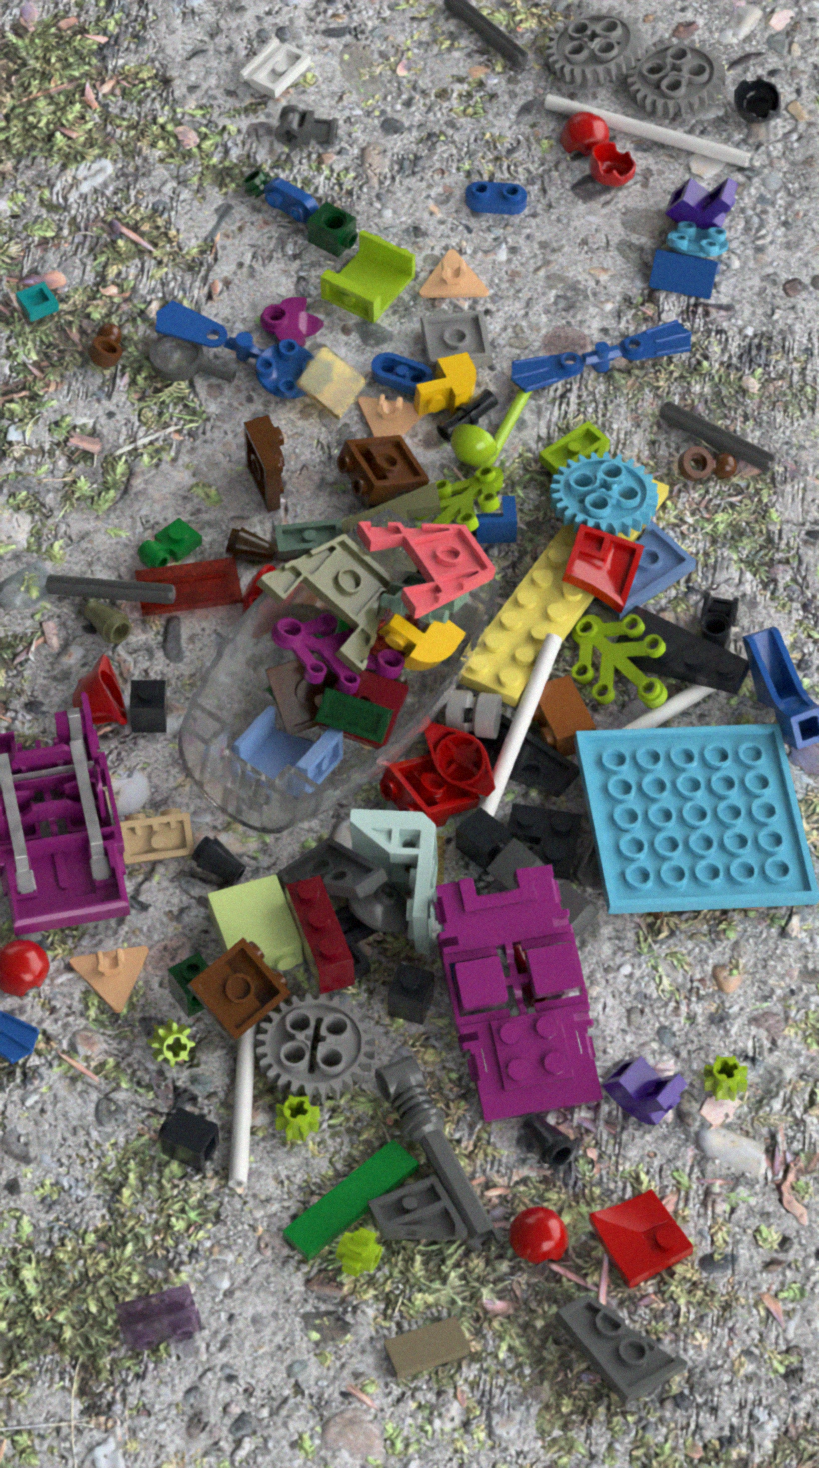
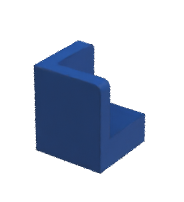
[476,496,517,544]

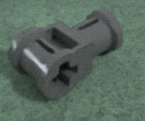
[274,105,339,146]

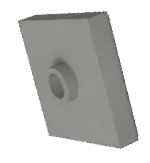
[420,310,493,372]

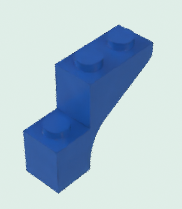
[742,626,819,750]

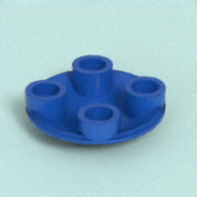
[255,339,321,399]

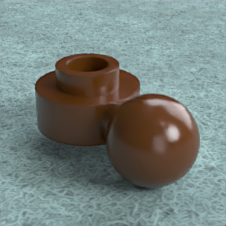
[88,323,122,368]
[678,446,737,481]

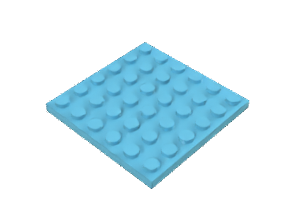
[573,723,819,914]

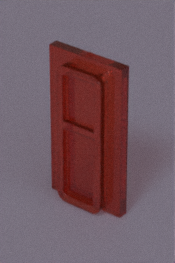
[135,557,243,617]

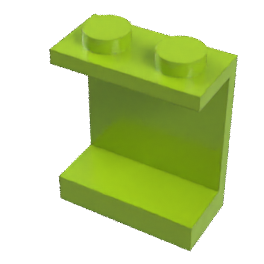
[320,229,415,324]

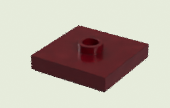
[318,667,409,752]

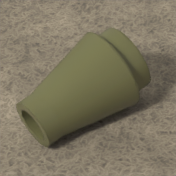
[84,600,132,644]

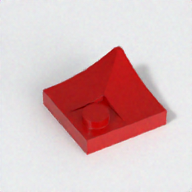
[562,524,644,614]
[589,1189,694,1289]

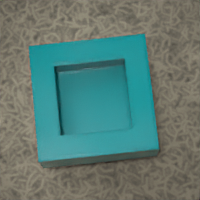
[15,281,59,322]

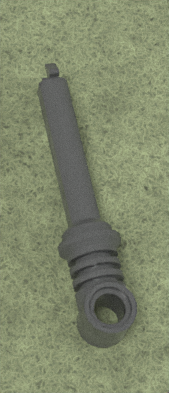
[375,1056,503,1252]

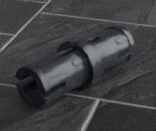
[437,389,498,442]

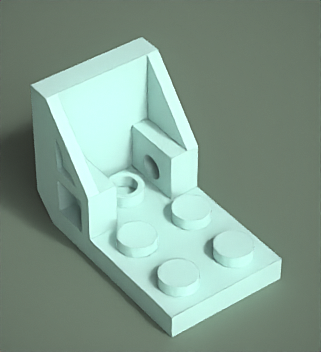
[350,809,438,954]

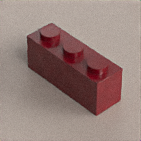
[286,875,355,994]

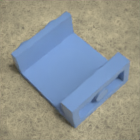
[231,706,343,797]

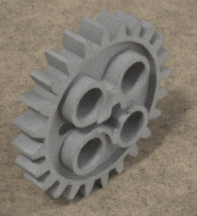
[545,8,644,86]
[627,38,726,118]
[256,992,375,1103]

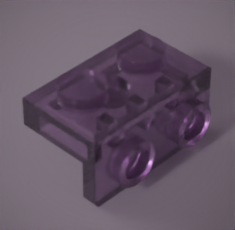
[114,1284,202,1352]

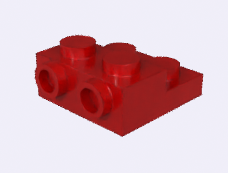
[379,753,481,828]

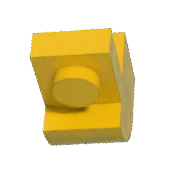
[414,352,477,416]
[379,614,466,671]

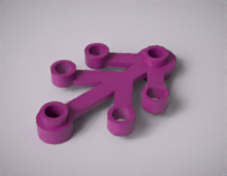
[270,613,405,695]

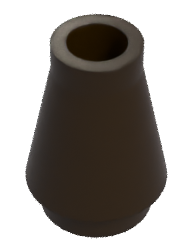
[225,527,277,563]

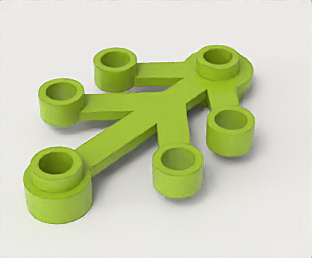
[414,465,504,532]
[571,614,668,708]

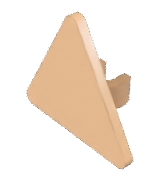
[419,249,489,298]
[358,394,426,437]
[70,945,149,1013]

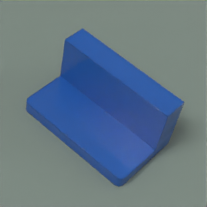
[649,249,721,299]

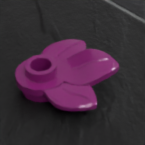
[260,297,324,347]

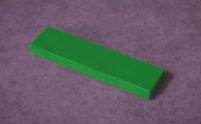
[282,1139,419,1261]

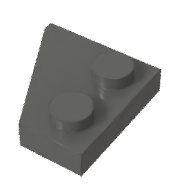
[367,1174,467,1240]

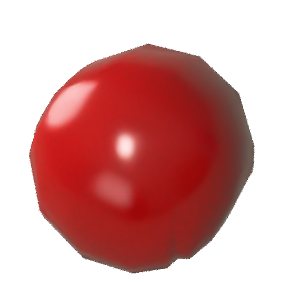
[560,112,610,157]
[589,142,636,187]
[0,939,50,996]
[509,1206,569,1265]

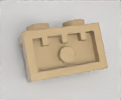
[120,808,195,866]

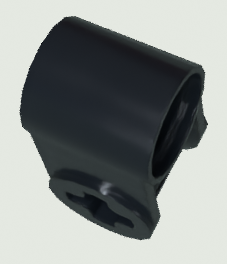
[699,592,740,650]

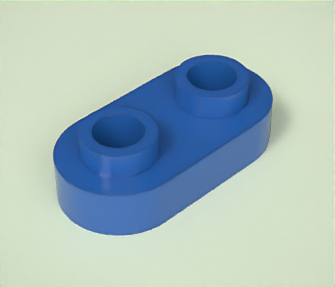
[264,177,319,224]
[465,181,527,215]
[371,352,433,396]

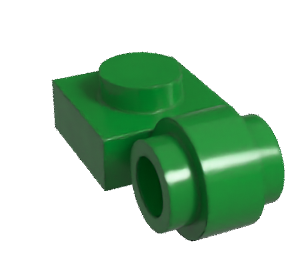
[137,518,202,571]

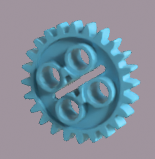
[549,452,659,537]

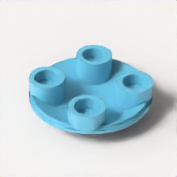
[666,221,729,257]

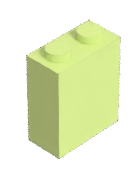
[207,874,303,970]

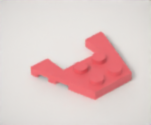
[356,521,496,619]

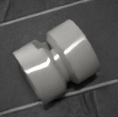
[445,689,502,739]

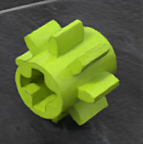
[147,1018,196,1067]
[703,1055,748,1102]
[275,1095,320,1142]
[336,1227,383,1278]

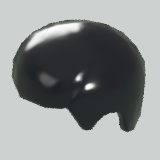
[734,77,781,124]

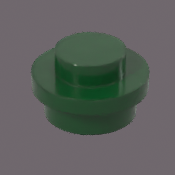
[242,168,272,197]

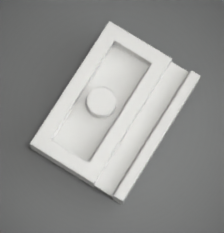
[239,38,311,99]

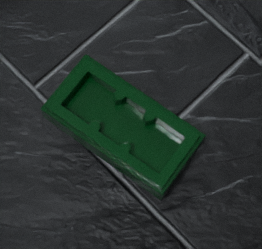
[314,687,394,744]

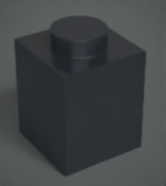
[130,680,168,733]
[455,807,511,872]
[388,963,434,1025]
[158,1107,220,1172]

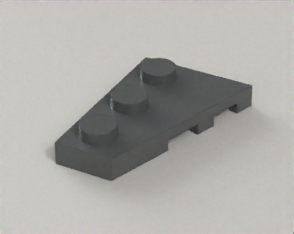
[274,837,388,899]
[554,1293,688,1405]

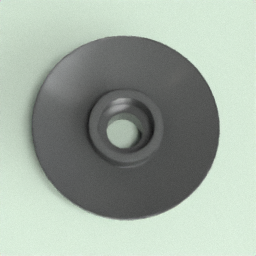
[346,883,409,933]

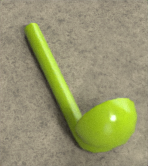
[451,388,532,468]

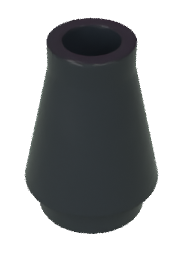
[191,836,246,884]
[522,1114,574,1167]

